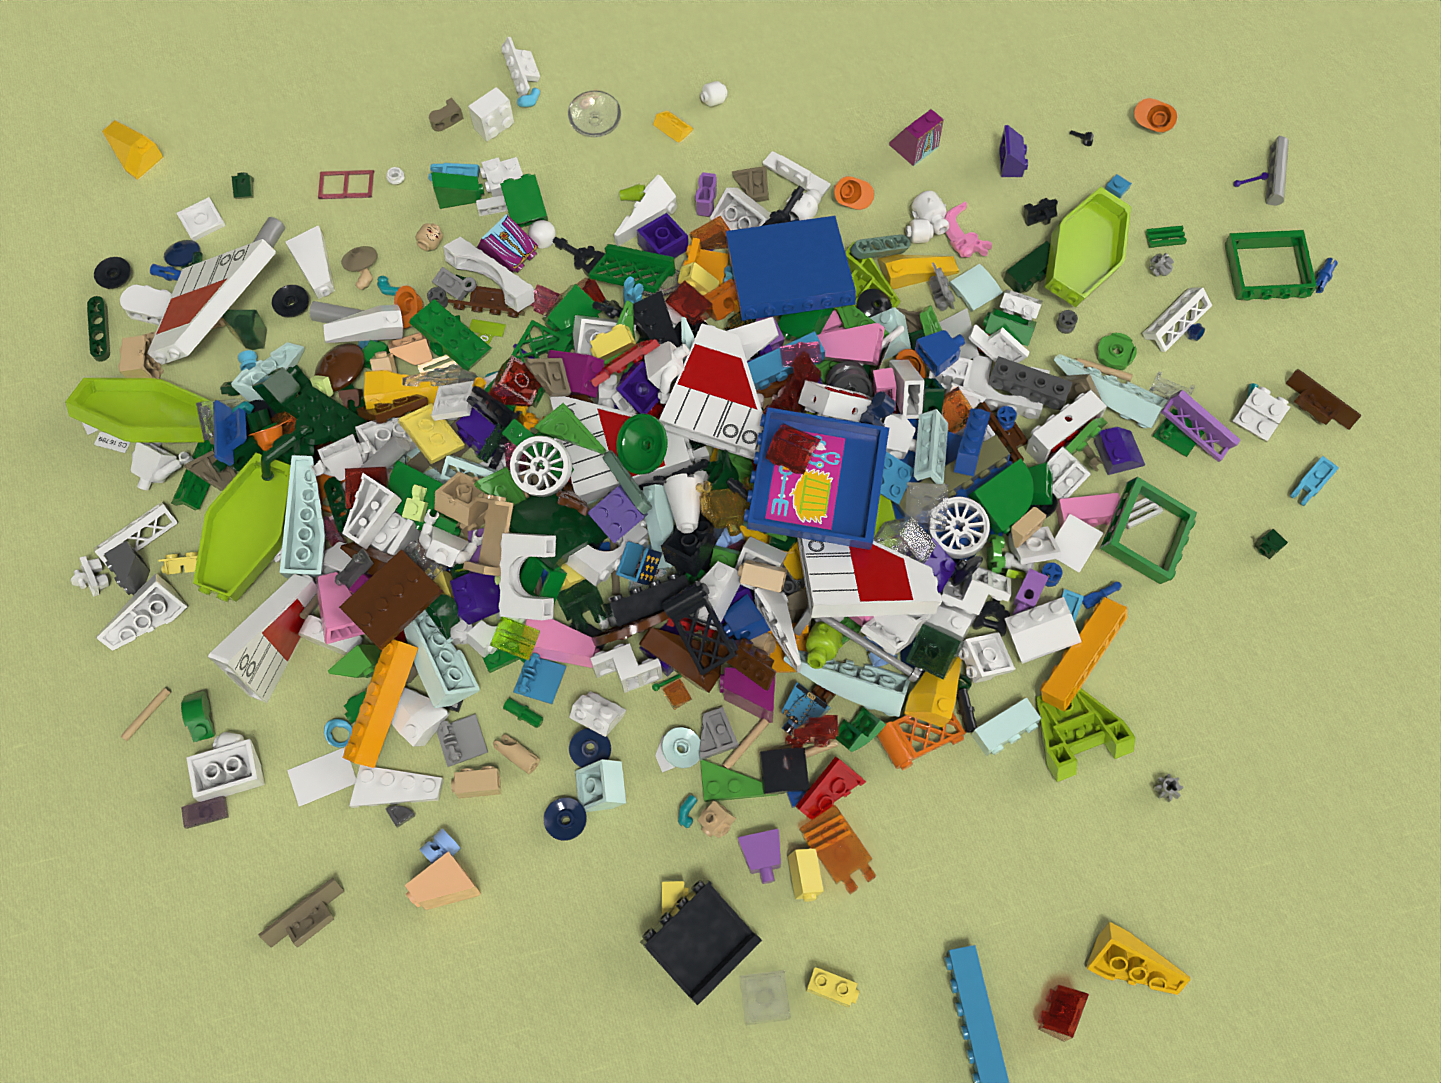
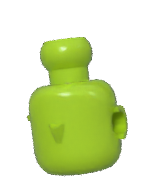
[806,621,843,669]

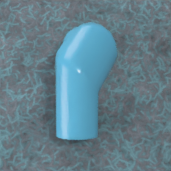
[517,88,540,107]

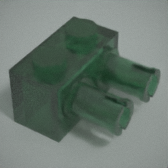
[557,579,607,632]

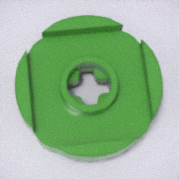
[1097,333,1137,370]
[987,534,1006,574]

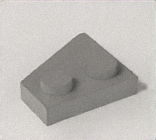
[699,707,739,761]

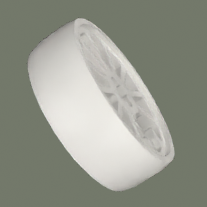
[510,436,572,497]
[928,497,990,559]

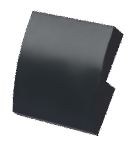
[759,748,810,795]

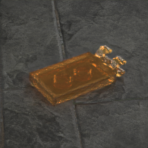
[799,805,876,895]

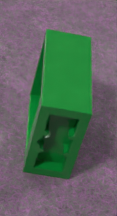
[982,308,1037,346]
[520,556,567,604]

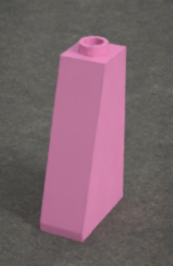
[817,323,885,366]
[317,572,365,644]
[519,619,600,668]

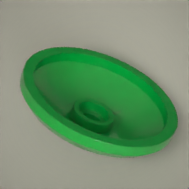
[617,414,668,475]

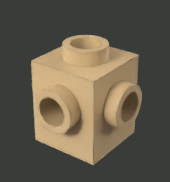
[697,801,736,838]

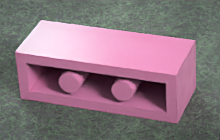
[1056,493,1120,529]

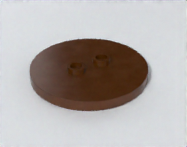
[592,609,669,646]

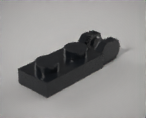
[466,386,513,431]

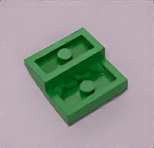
[832,707,886,752]

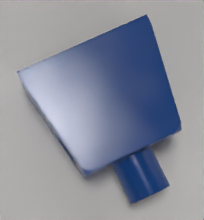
[915,330,965,377]
[723,594,770,640]

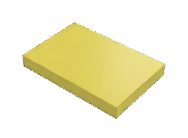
[398,403,465,464]

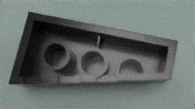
[633,291,680,348]
[661,494,730,577]
[602,573,690,627]

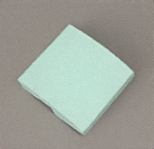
[949,264,1003,312]

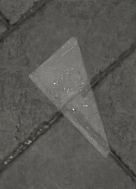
[402,364,478,386]
[196,398,247,440]

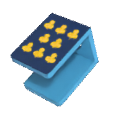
[616,541,662,586]

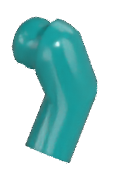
[377,276,400,296]

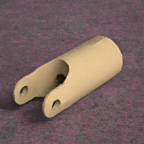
[493,734,540,774]

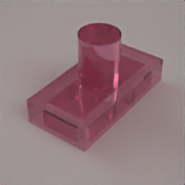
[780,341,822,368]

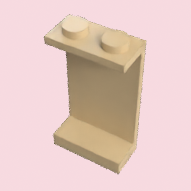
[463,494,513,576]

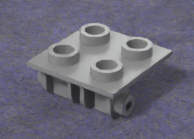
[929,262,955,311]
[436,714,488,767]

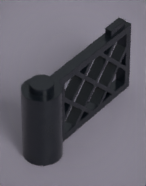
[662,581,739,676]

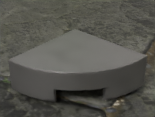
[386,806,416,828]

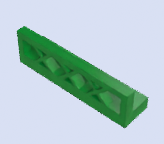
[171,435,214,511]

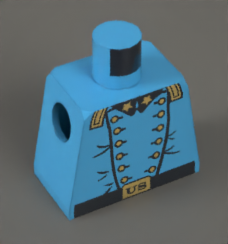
[782,682,831,736]

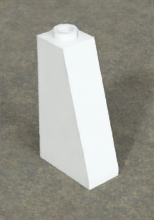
[286,226,335,299]
[889,360,924,419]

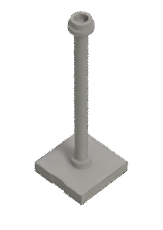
[793,604,921,682]

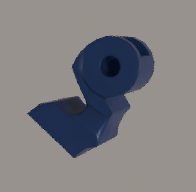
[860,391,896,427]

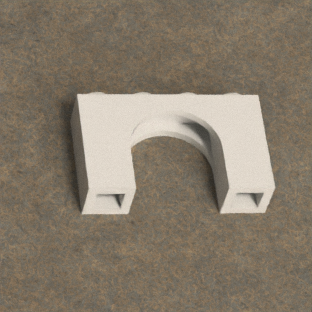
[967,355,1050,419]
[565,523,649,586]
[499,533,556,620]

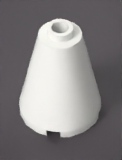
[664,474,705,533]

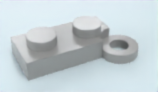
[432,267,477,301]

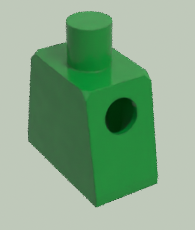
[1028,462,1053,505]

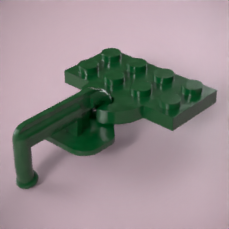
[261,386,368,481]

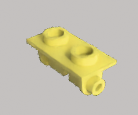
[158,552,198,575]

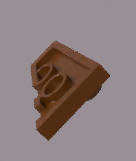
[357,394,428,424]

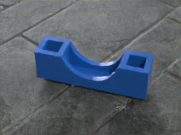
[954,408,991,476]

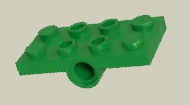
[409,299,491,372]

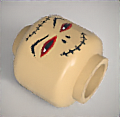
[415,223,443,251]

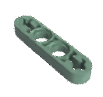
[851,234,911,259]
[602,450,652,515]

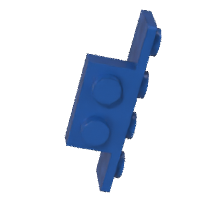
[213,400,247,466]

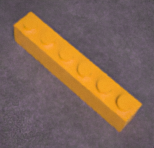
[1040,597,1127,712]
[342,639,418,768]

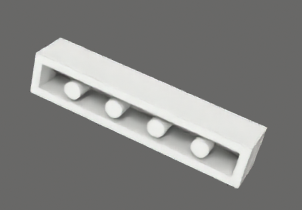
[476,195,508,216]

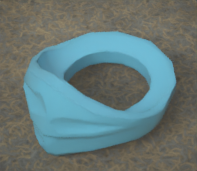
[324,719,352,748]

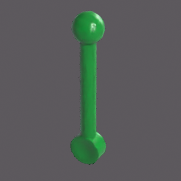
[652,674,682,691]

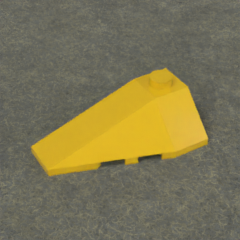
[102,120,163,180]
[878,254,959,290]
[364,370,445,410]
[903,647,962,728]
[1087,922,1191,995]

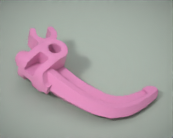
[944,202,992,258]

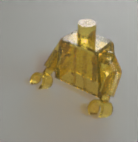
[696,477,754,536]

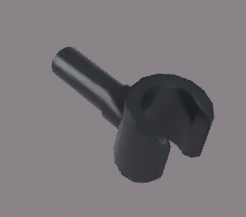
[1070,130,1094,146]

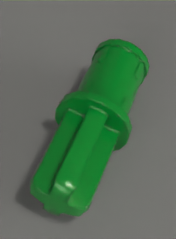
[503,698,543,728]

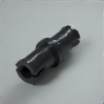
[956,689,978,733]

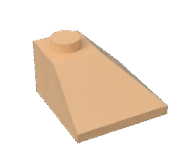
[388,332,433,365]

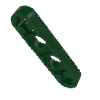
[87,296,110,362]
[324,477,352,538]

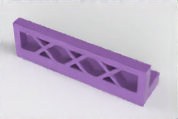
[1160,390,1241,462]

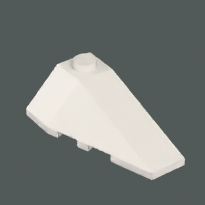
[614,175,677,246]
[323,305,403,343]
[728,317,779,361]
[355,418,417,460]
[96,573,187,651]
[754,588,801,673]
[922,601,977,645]
[391,687,450,747]

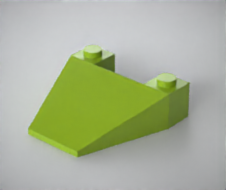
[834,241,901,319]
[1036,688,1135,782]

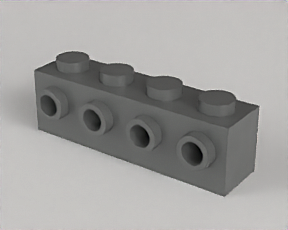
[988,356,1073,410]

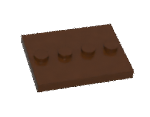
[339,549,444,650]

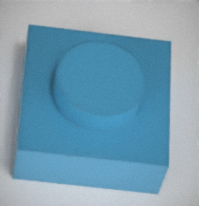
[1105,174,1132,199]

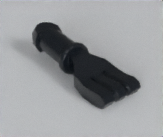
[672,459,709,477]

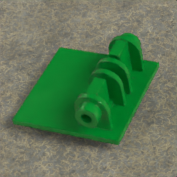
[1153,408,1205,457]

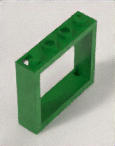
[1225,230,1317,301]
[1100,476,1197,584]

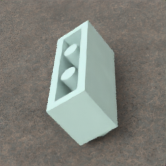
[972,698,1041,756]

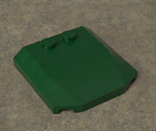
[509,488,608,570]

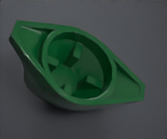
[703,449,739,499]
[425,594,460,640]

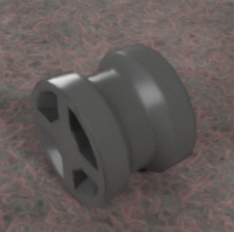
[427,287,448,308]
[1056,310,1078,334]

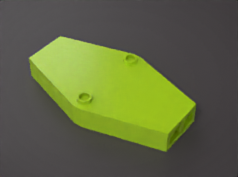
[1045,187,1131,307]
[65,378,214,443]
[193,453,291,602]

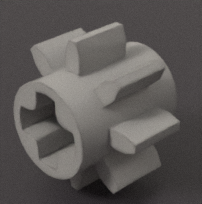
[1149,253,1174,277]
[1154,774,1183,802]

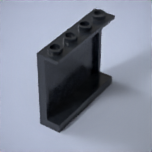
[640,879,762,1005]

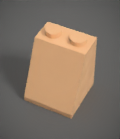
[405,851,481,910]

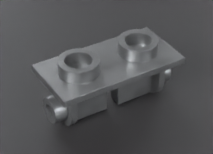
[335,548,374,589]

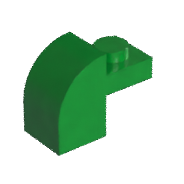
[181,691,216,742]

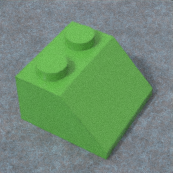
[328,645,382,678]

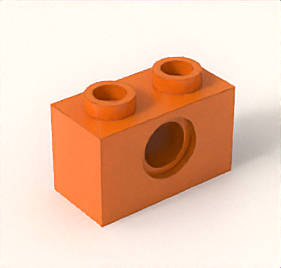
[701,279,737,321]

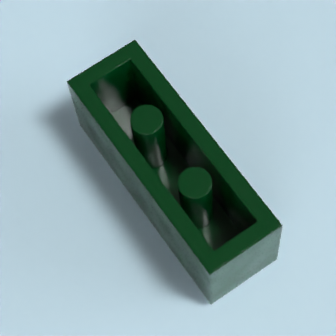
[1003,241,1050,293]

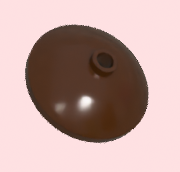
[314,343,365,392]

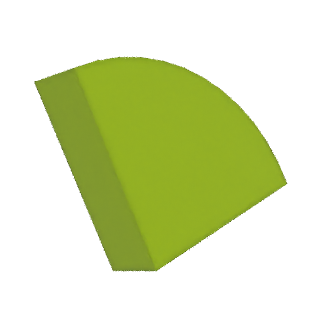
[1005,568,1027,580]

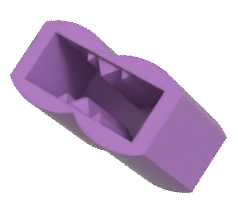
[695,172,717,217]

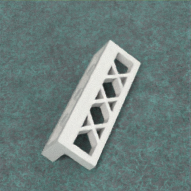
[1142,287,1212,352]
[94,502,178,566]

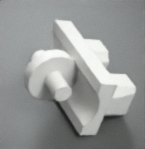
[70,556,109,597]

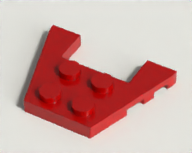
[590,339,660,387]

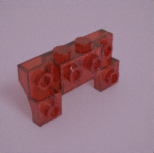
[763,351,822,414]
[785,715,839,748]

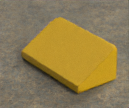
[653,110,693,143]

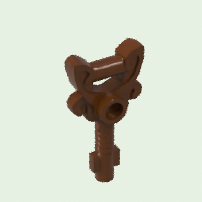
[556,482,590,516]

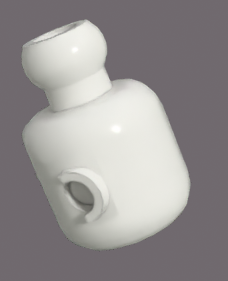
[783,189,821,221]
[912,191,949,235]

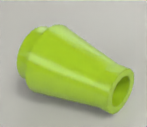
[619,183,646,201]

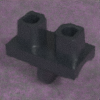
[1024,198,1058,226]

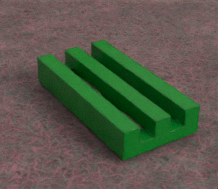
[1145,225,1187,248]

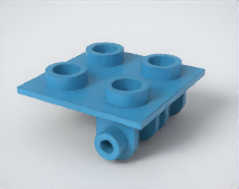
[880,452,914,505]
[513,653,566,704]

